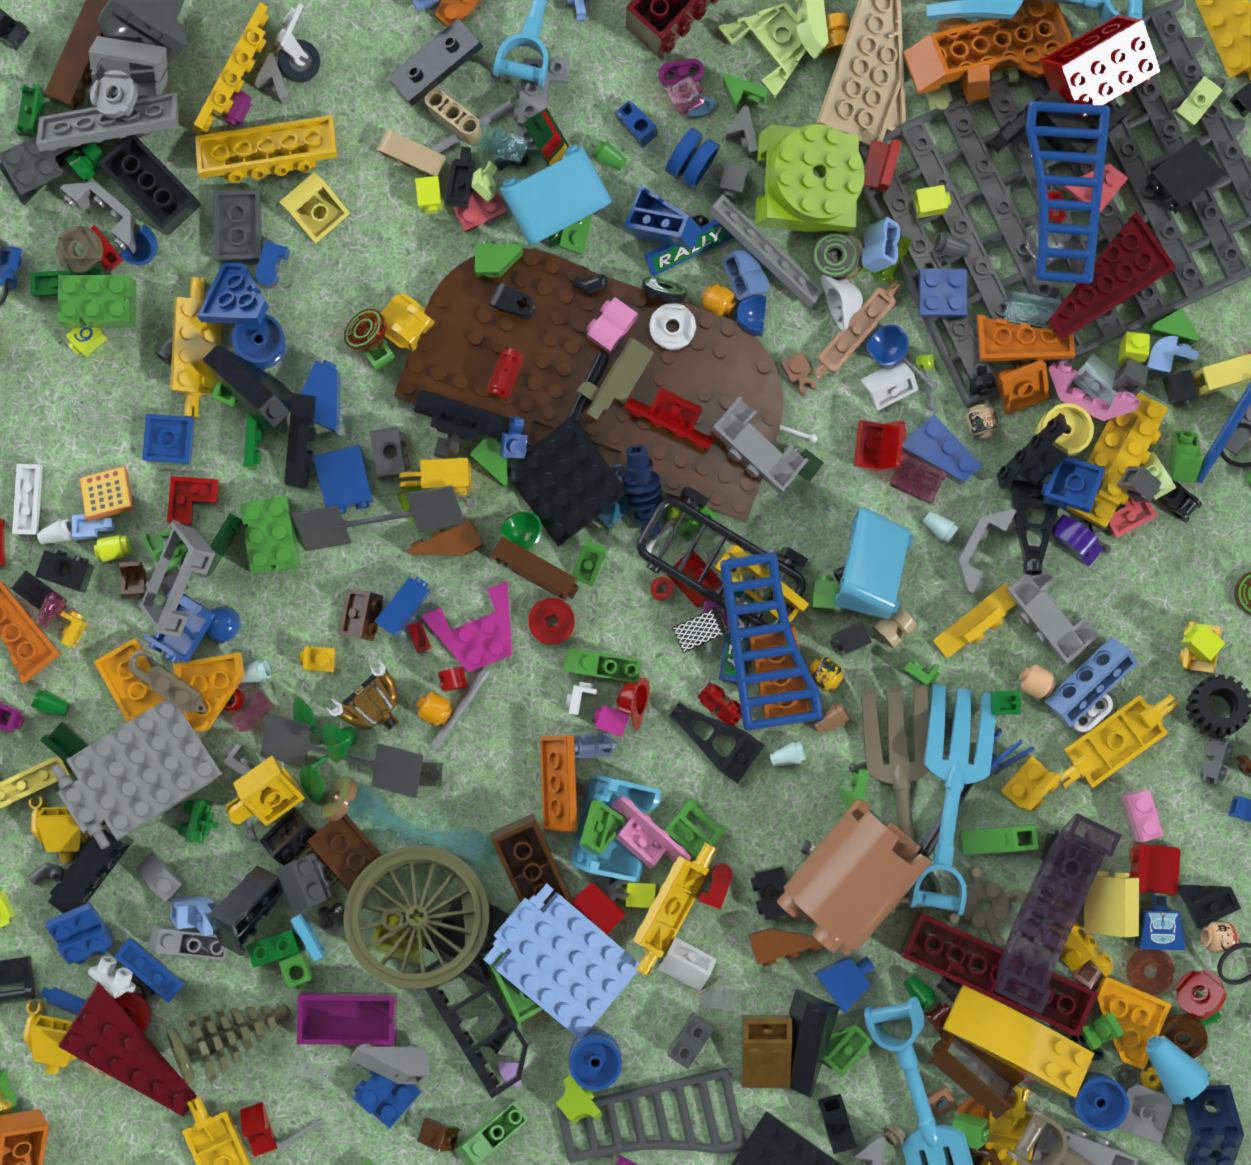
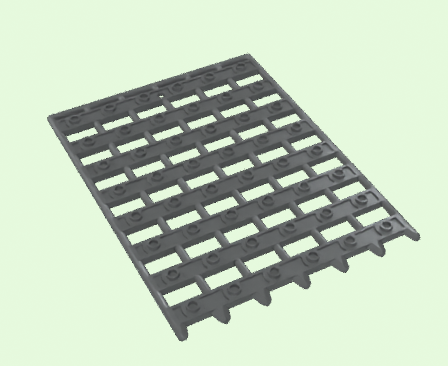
[859,0,1251,407]

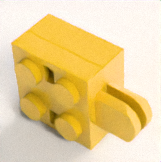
[399,458,472,496]
[225,756,305,826]

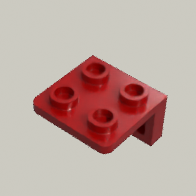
[853,420,906,471]
[1129,843,1181,895]

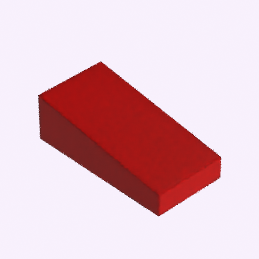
[1047,191,1065,223]
[407,620,432,654]

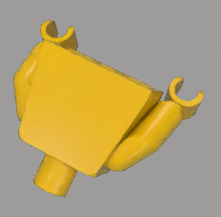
[28,796,91,863]
[23,1002,77,1075]

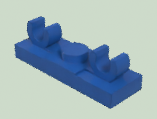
[114,937,186,1003]

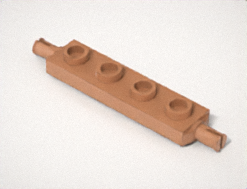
[812,280,901,380]

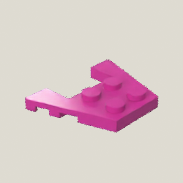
[421,581,512,672]

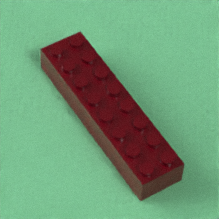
[899,911,1098,1037]

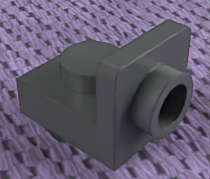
[434,433,462,459]

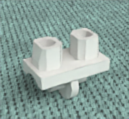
[88,955,136,998]

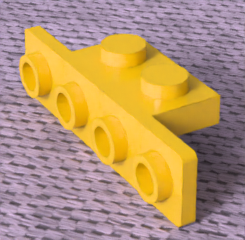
[933,583,1016,658]
[1041,893,1114,976]

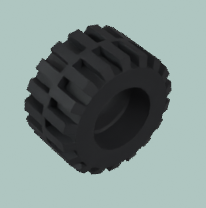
[1186,674,1251,738]

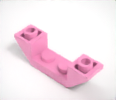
[1049,361,1141,421]

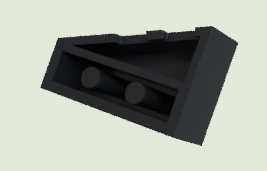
[210,865,283,956]

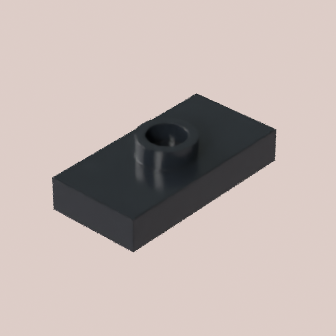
[11,570,65,617]

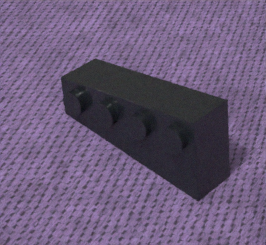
[48,825,134,914]

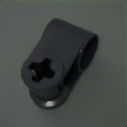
[488,282,536,319]
[1158,480,1202,523]

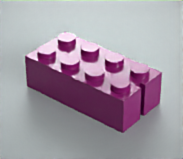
[297,991,398,1045]

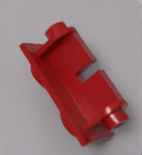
[486,348,525,400]
[697,682,742,726]

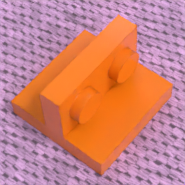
[994,360,1050,415]

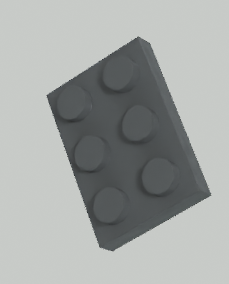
[213,190,262,262]

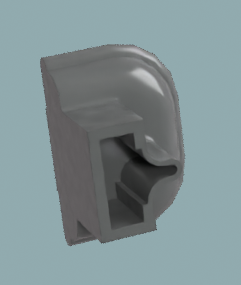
[98,0,188,64]

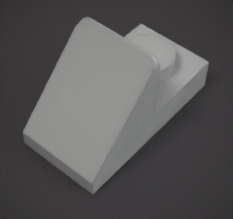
[254,53,292,105]
[725,105,758,158]
[851,1132,886,1165]

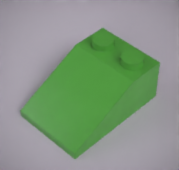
[481,948,543,1023]

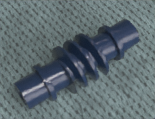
[624,444,663,536]

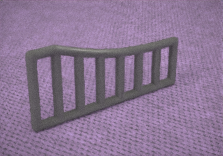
[557,1068,745,1163]

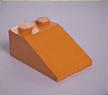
[0,1109,49,1165]

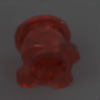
[924,1002,951,1034]

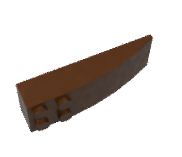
[490,813,577,910]

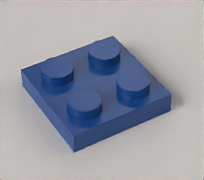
[919,269,967,317]
[142,414,195,464]

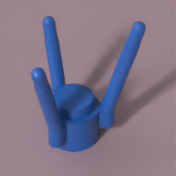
[989,729,1035,777]

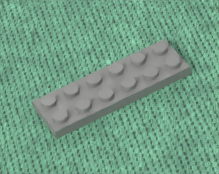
[36,92,179,152]

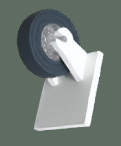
[273,3,320,83]

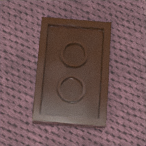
[306,814,382,892]

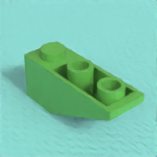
[563,648,642,682]
[960,824,1039,855]
[454,1100,530,1165]

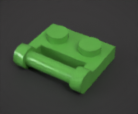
[664,798,727,858]

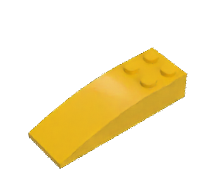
[943,985,1094,1098]

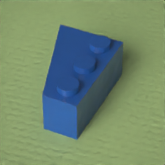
[624,185,702,250]
[902,414,982,484]

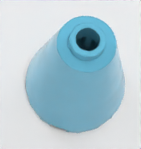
[1146,1035,1211,1104]

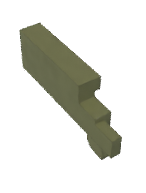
[577,338,654,420]

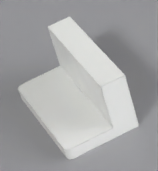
[861,360,918,411]
[658,937,717,991]

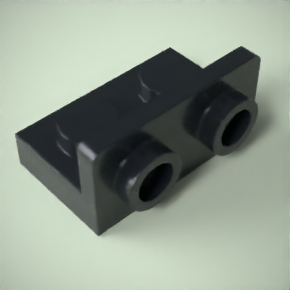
[259,807,317,865]

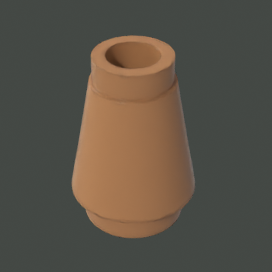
[813,703,850,734]

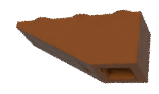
[407,518,484,556]
[748,928,822,967]

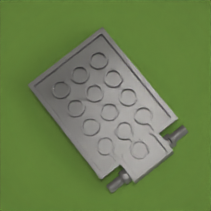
[51,700,222,849]

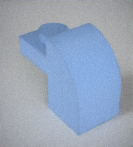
[1143,336,1199,376]
[170,896,215,936]

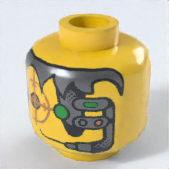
[808,656,844,691]

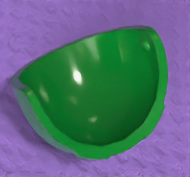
[500,511,542,551]

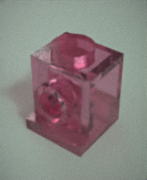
[665,76,705,115]

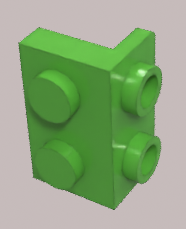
[549,214,592,255]

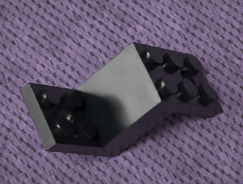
[992,88,1133,166]

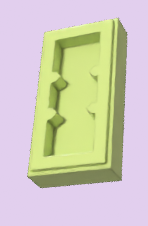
[1174,76,1222,128]
[1140,452,1176,500]

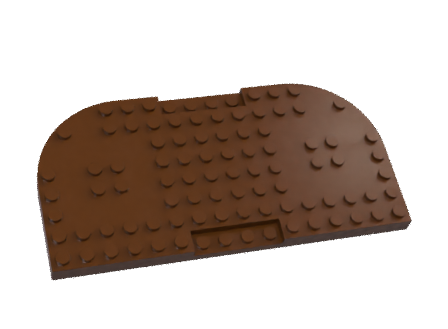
[394,248,783,523]

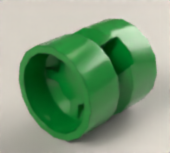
[65,142,105,182]

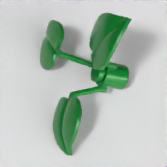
[293,696,357,805]

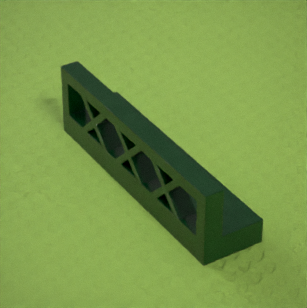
[40,722,89,765]

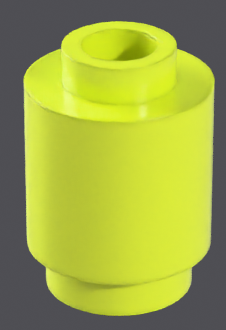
[94,535,131,562]

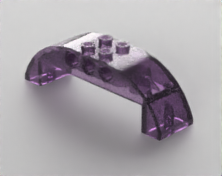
[995,813,1122,1014]

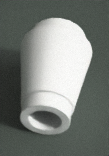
[37,518,72,545]

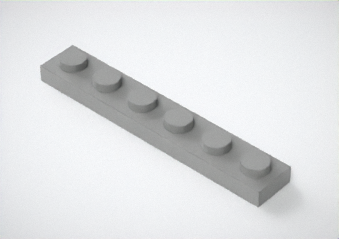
[708,194,824,307]

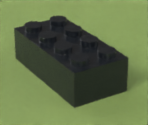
[98,135,201,236]

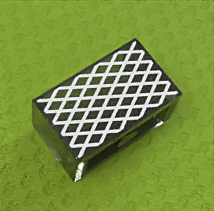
[672,606,730,653]

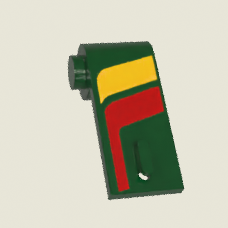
[523,108,570,168]

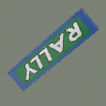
[643,220,734,277]
[719,589,755,682]

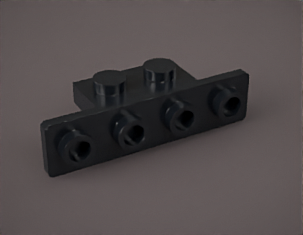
[414,390,509,441]
[284,393,316,488]
[997,413,1069,489]

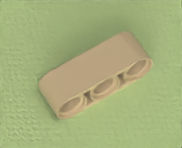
[425,89,483,145]
[376,130,446,177]

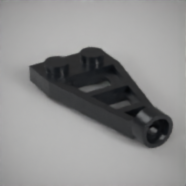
[1011,480,1059,576]
[669,701,765,784]

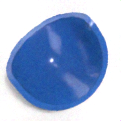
[120,224,159,266]
[736,295,766,337]
[866,324,909,366]

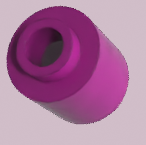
[222,91,252,126]

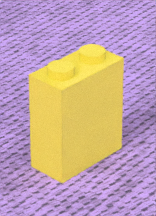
[1192,354,1251,398]
[1084,870,1139,937]

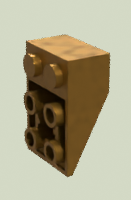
[742,1015,792,1088]

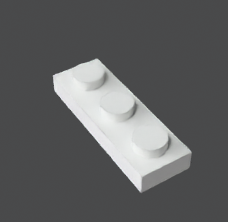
[12,464,43,535]

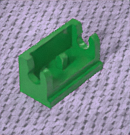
[14,83,46,137]

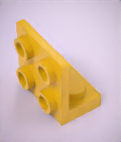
[999,756,1061,811]

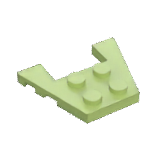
[718,2,807,99]

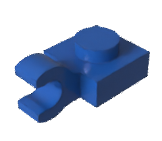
[0,246,22,289]
[500,416,527,458]

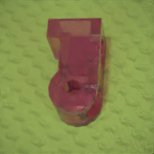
[231,688,275,732]

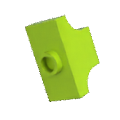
[556,1075,603,1125]

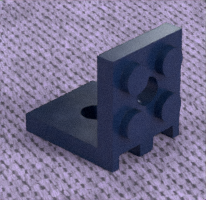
[1183,1085,1244,1165]

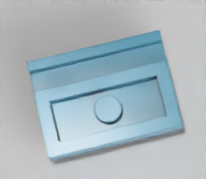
[291,912,327,962]

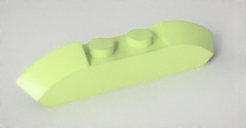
[795,0,829,59]

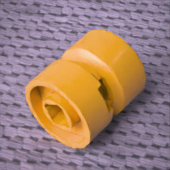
[823,13,850,55]

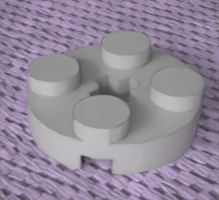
[90,70,138,118]

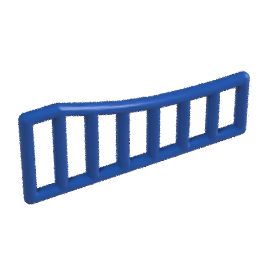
[1026,101,1110,284]
[720,553,823,731]

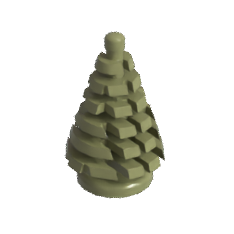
[166,1004,290,1084]

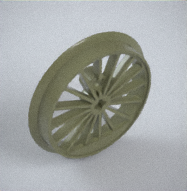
[344,846,489,989]

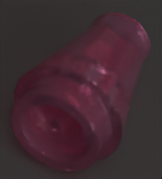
[35,591,67,628]

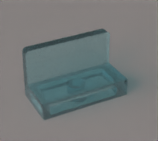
[1004,291,1059,328]

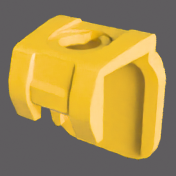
[376,293,435,351]

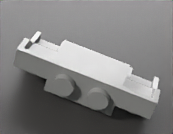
[514,57,570,153]
[710,396,809,494]
[1005,566,1100,664]
[1031,1123,1139,1165]

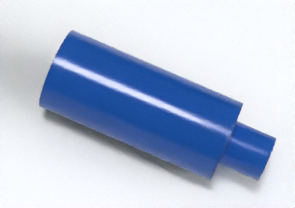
[40,987,86,1015]

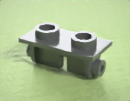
[1200,735,1234,785]

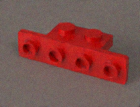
[624,387,714,449]

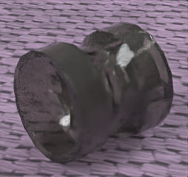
[318,902,345,931]

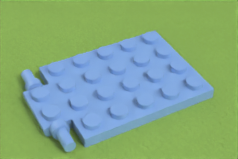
[483,883,639,1040]

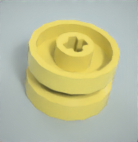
[1035,403,1094,458]

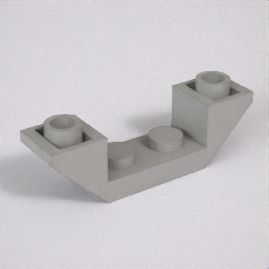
[60,182,136,253]
[955,508,1016,595]

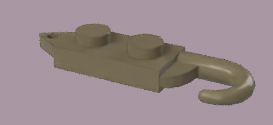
[128,650,208,713]

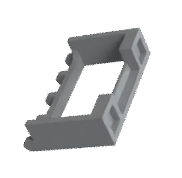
[138,520,215,637]

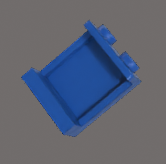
[314,445,374,514]
[143,588,216,663]

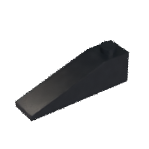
[201,344,293,431]
[789,989,840,1097]

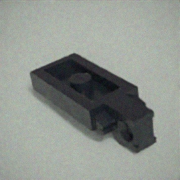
[445,146,476,208]

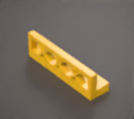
[714,545,809,622]

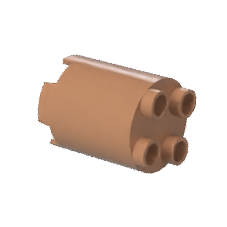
[777,798,933,956]

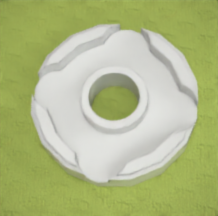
[649,303,696,351]

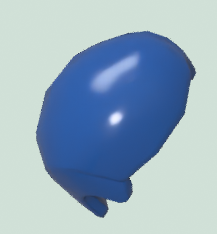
[205,605,241,643]

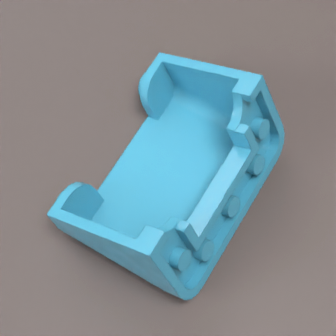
[499,144,612,245]
[834,507,913,620]
[571,774,661,883]

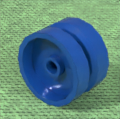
[665,127,720,189]
[232,314,286,370]
[569,1030,622,1091]
[1069,1072,1129,1131]

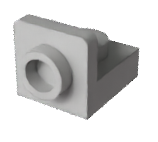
[223,743,253,776]

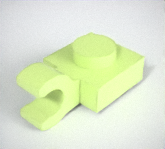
[471,161,497,202]

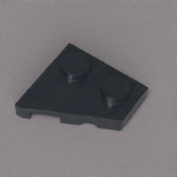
[1178,884,1241,928]

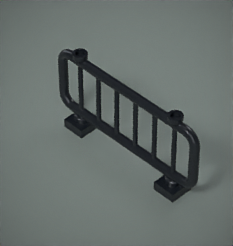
[637,486,808,628]

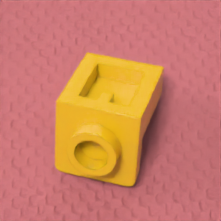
[60,610,88,648]
[299,646,336,672]

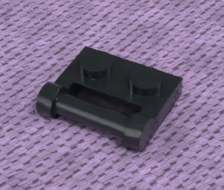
[0,956,36,1002]

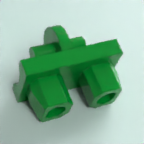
[178,799,219,843]

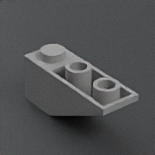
[148,924,227,960]
[350,1044,430,1084]

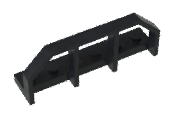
[415,955,528,1098]

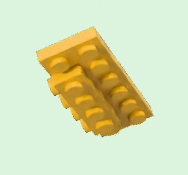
[192,2,269,135]
[195,115,338,183]
[1066,393,1168,529]

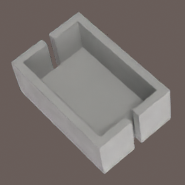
[89,36,169,99]

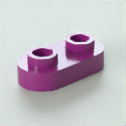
[658,58,704,88]

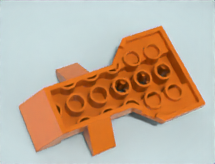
[903,0,1073,104]

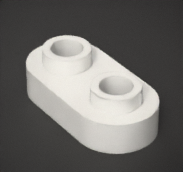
[1072,694,1113,733]

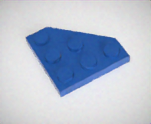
[197,262,269,325]

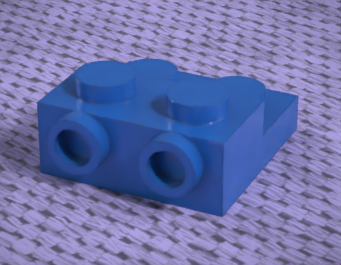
[1041,457,1106,513]
[46,902,113,965]
[353,1070,422,1129]

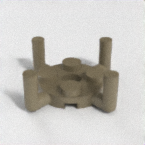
[946,866,1027,946]

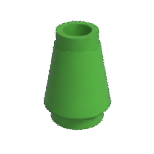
[591,140,627,170]

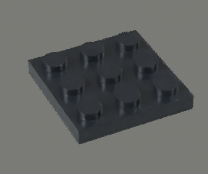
[425,898,510,986]

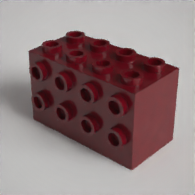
[626,0,718,58]

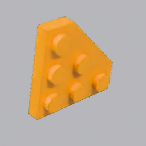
[173,652,245,732]
[1095,975,1172,1070]

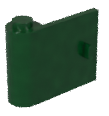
[181,513,243,577]

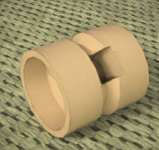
[872,606,917,649]

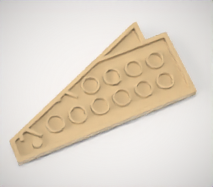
[816,0,906,147]

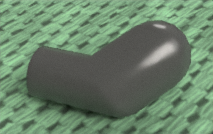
[28,863,64,885]

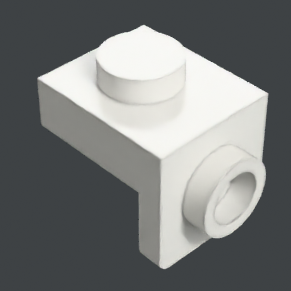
[565,682,597,715]

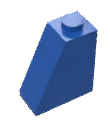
[300,360,340,433]
[375,576,431,637]

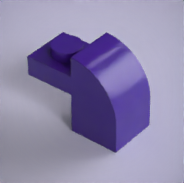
[1051,514,1103,567]

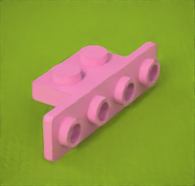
[611,795,692,869]

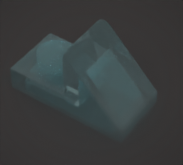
[483,126,529,163]

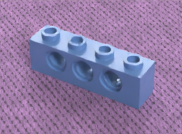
[1044,637,1138,728]

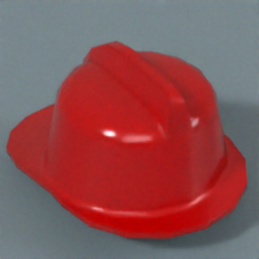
[616,677,650,730]

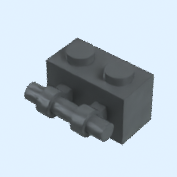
[275,852,334,914]

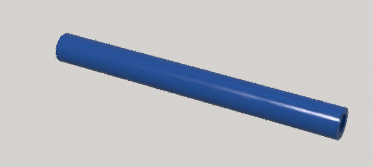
[1196,382,1251,484]

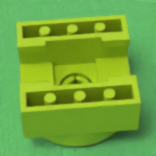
[755,124,864,234]

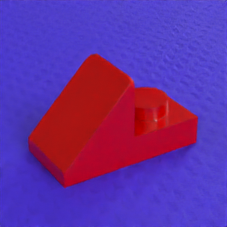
[240,1102,277,1157]

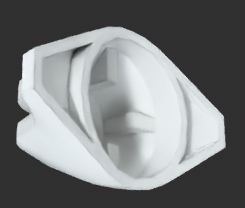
[821,275,863,332]

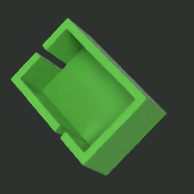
[57,275,136,328]
[240,496,301,575]

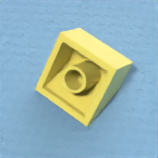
[279,172,350,244]

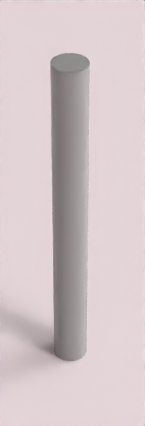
[431,100,514,153]
[430,667,491,750]

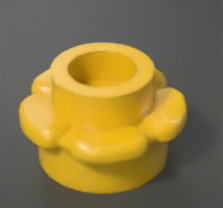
[1140,1066,1162,1090]

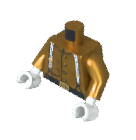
[326,659,399,731]

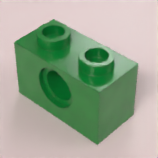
[246,928,303,968]

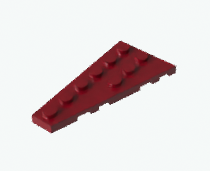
[1047,211,1176,341]
[58,981,197,1117]

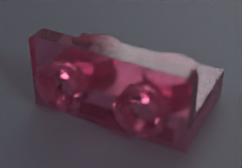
[889,453,947,504]

